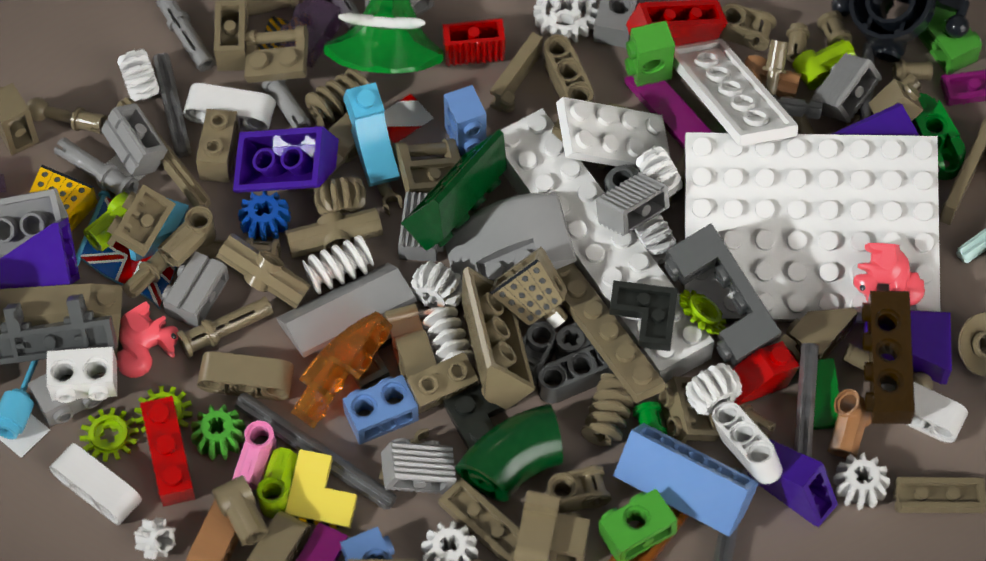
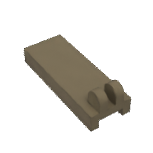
[490,32,543,112]
[893,477,986,513]

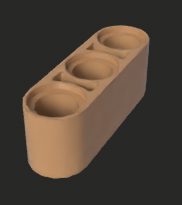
[186,497,255,561]

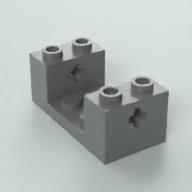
[664,223,782,367]

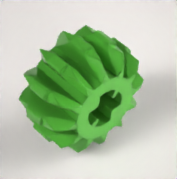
[191,404,246,461]

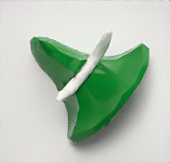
[324,0,444,73]

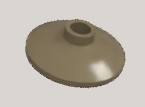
[958,312,986,377]

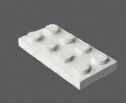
[556,97,671,169]

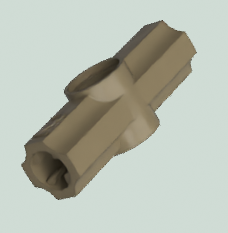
[285,207,383,258]
[216,233,311,309]

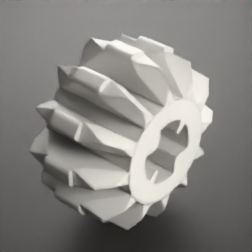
[118,49,160,101]
[636,146,683,197]
[633,214,676,264]
[410,261,462,308]
[685,363,742,415]
[833,452,890,511]
[421,520,478,561]

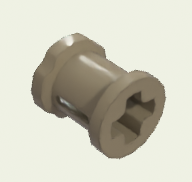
[817,10,853,47]

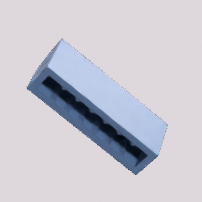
[613,423,759,536]

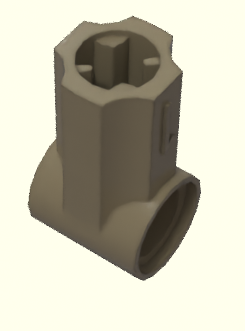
[157,206,216,267]
[212,475,268,546]

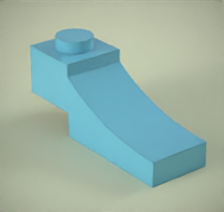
[343,82,400,187]

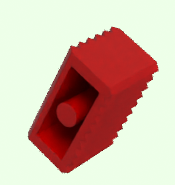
[442,18,505,67]

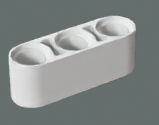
[183,83,276,131]
[881,382,968,443]
[712,402,783,484]
[49,443,142,525]

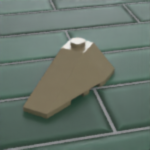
[0,283,123,358]

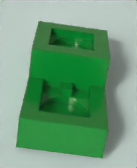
[813,358,839,430]

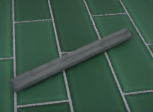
[235,393,397,510]

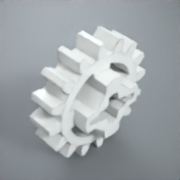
[534,0,598,42]

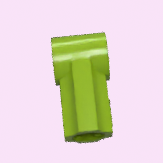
[792,39,856,90]
[83,192,129,252]
[257,447,298,518]

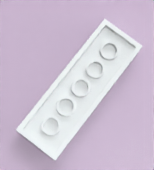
[673,39,798,146]

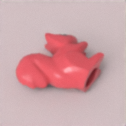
[853,243,925,306]
[117,301,179,378]

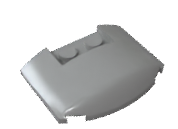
[445,193,577,308]

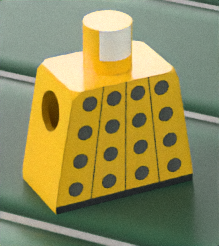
[29,165,98,232]

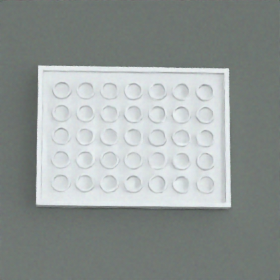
[684,132,940,323]

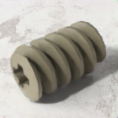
[305,68,369,128]
[581,373,635,446]

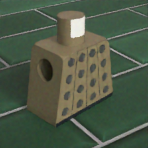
[490,247,568,328]

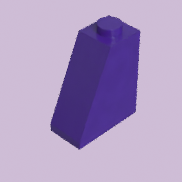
[0,217,80,289]
[864,310,952,384]
[746,438,838,527]

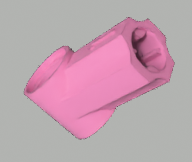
[232,420,277,491]

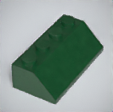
[401,129,507,251]

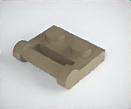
[244,25,309,83]
[393,138,460,193]

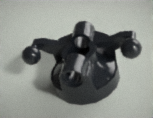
[831,0,970,63]

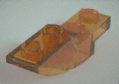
[291,311,393,429]

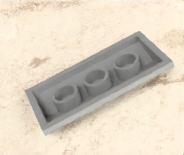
[0,188,69,258]
[276,263,416,358]

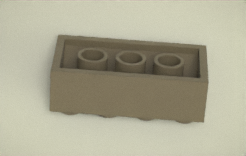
[461,266,535,410]

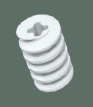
[303,235,374,295]
[419,307,474,364]

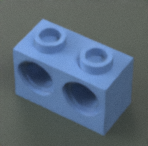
[444,85,487,156]
[342,375,419,445]

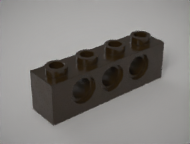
[861,291,915,424]

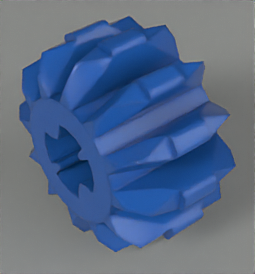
[238,191,291,241]

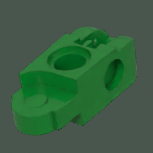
[912,93,966,180]

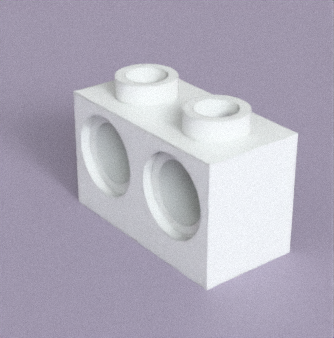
[46,347,117,403]

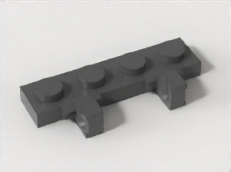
[0,294,118,365]

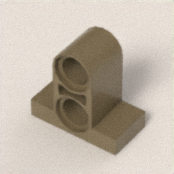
[513,490,560,561]

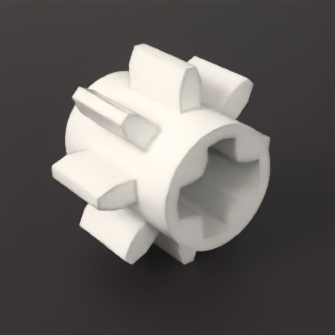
[134,517,176,560]

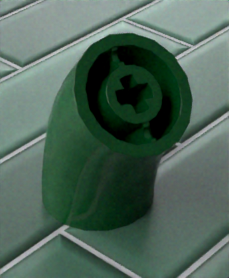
[455,404,563,502]

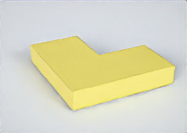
[285,449,358,528]

